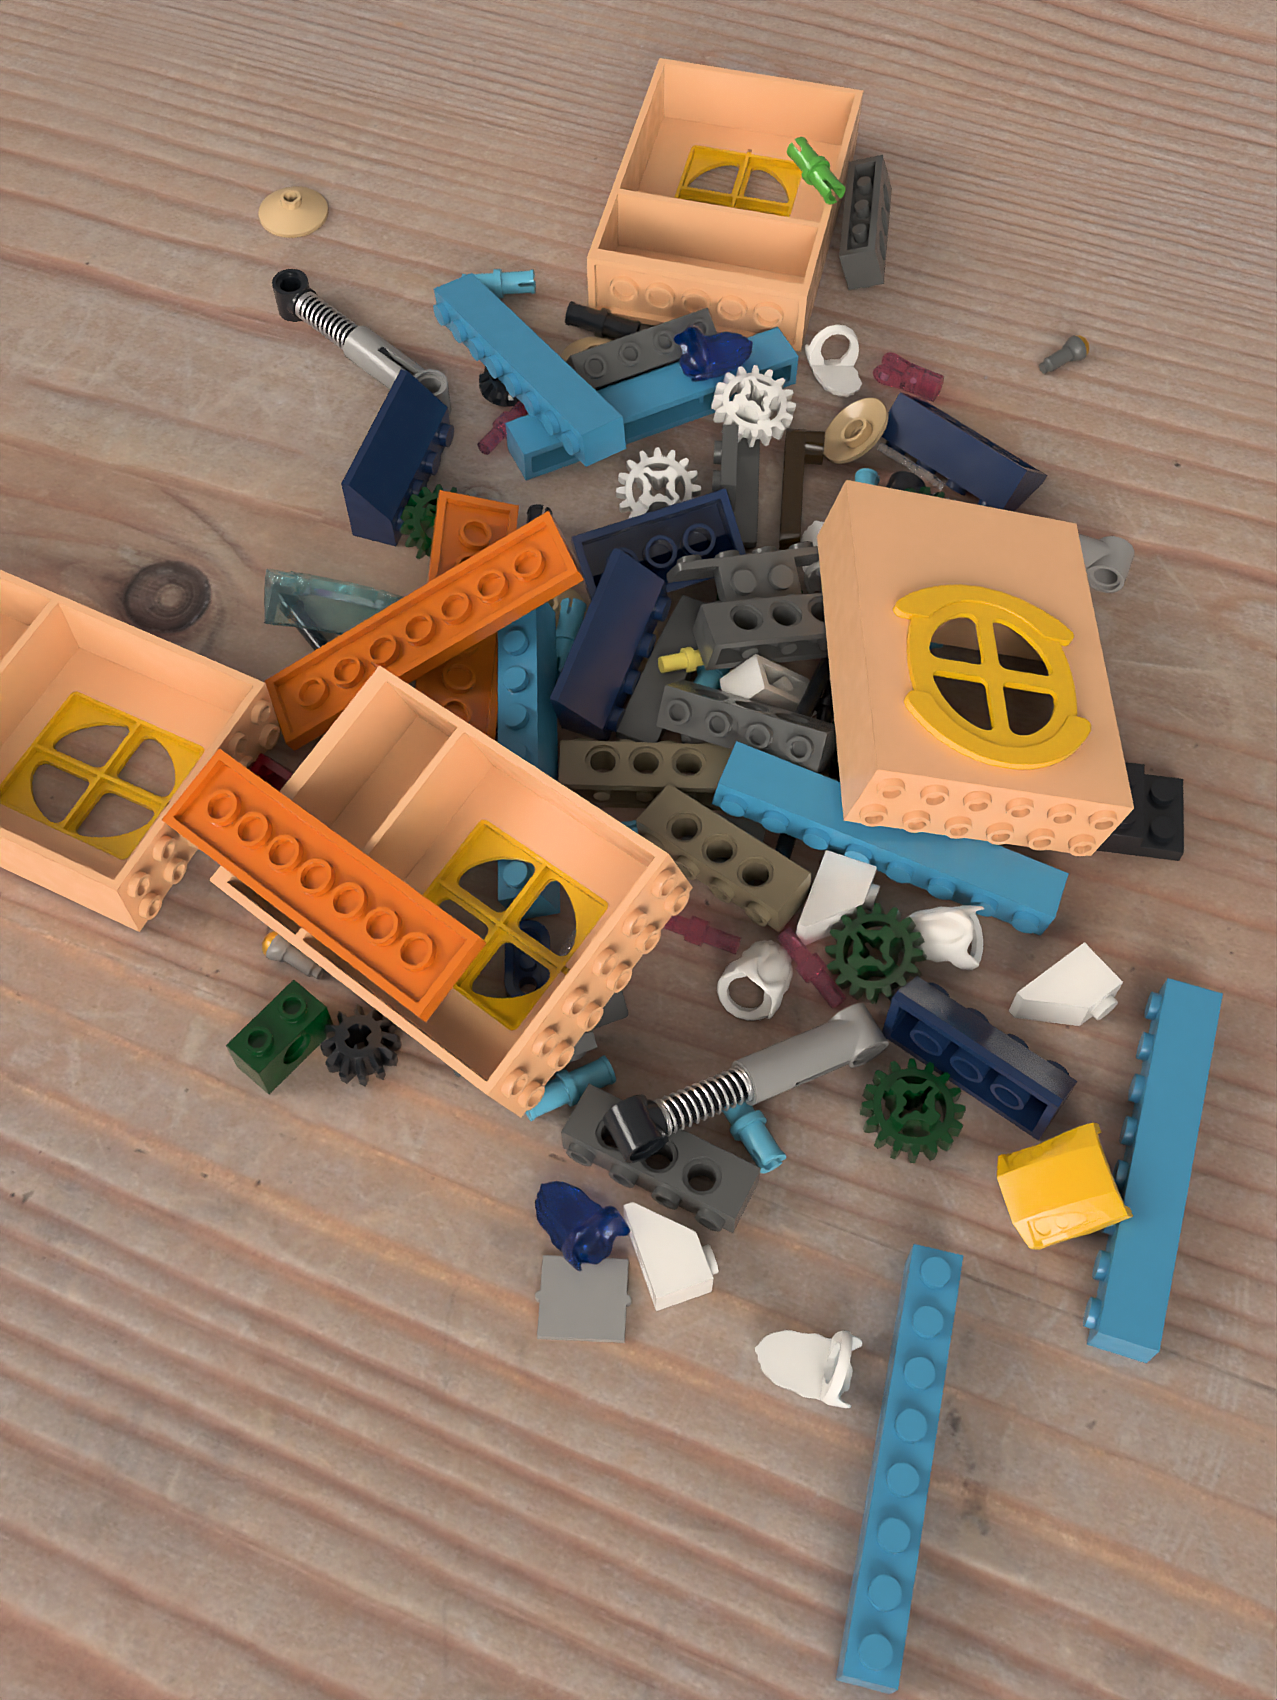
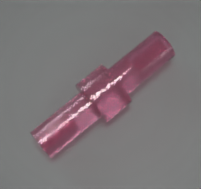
[477,400,528,455]
[663,915,742,955]
[777,927,847,1009]

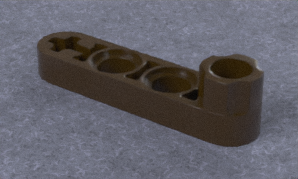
[779,428,825,550]

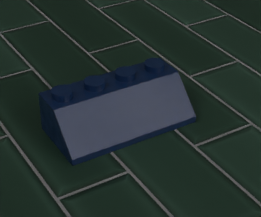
[341,370,454,547]
[881,392,1048,512]
[571,488,746,601]
[550,548,671,741]
[882,976,1078,1141]

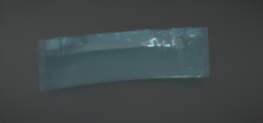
[264,568,404,635]

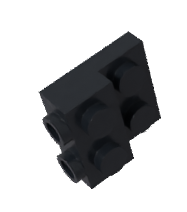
[1096,762,1184,861]

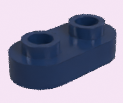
[504,920,551,998]

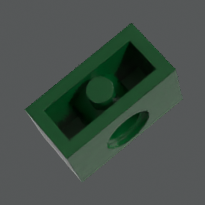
[226,980,333,1095]

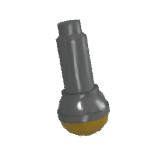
[1039,335,1089,374]

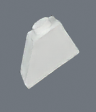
[719,654,817,717]
[794,850,880,947]
[1009,942,1123,1026]
[623,1202,718,1311]

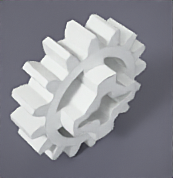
[711,365,796,447]
[616,447,701,519]

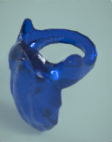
[673,325,753,382]
[535,1181,631,1272]

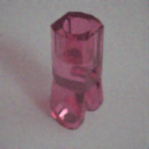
[873,352,944,402]

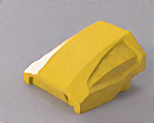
[997,1122,1133,1250]

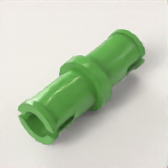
[787,137,846,205]

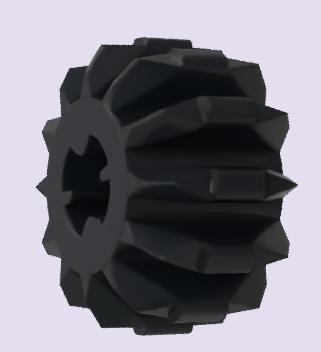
[320,1004,402,1087]

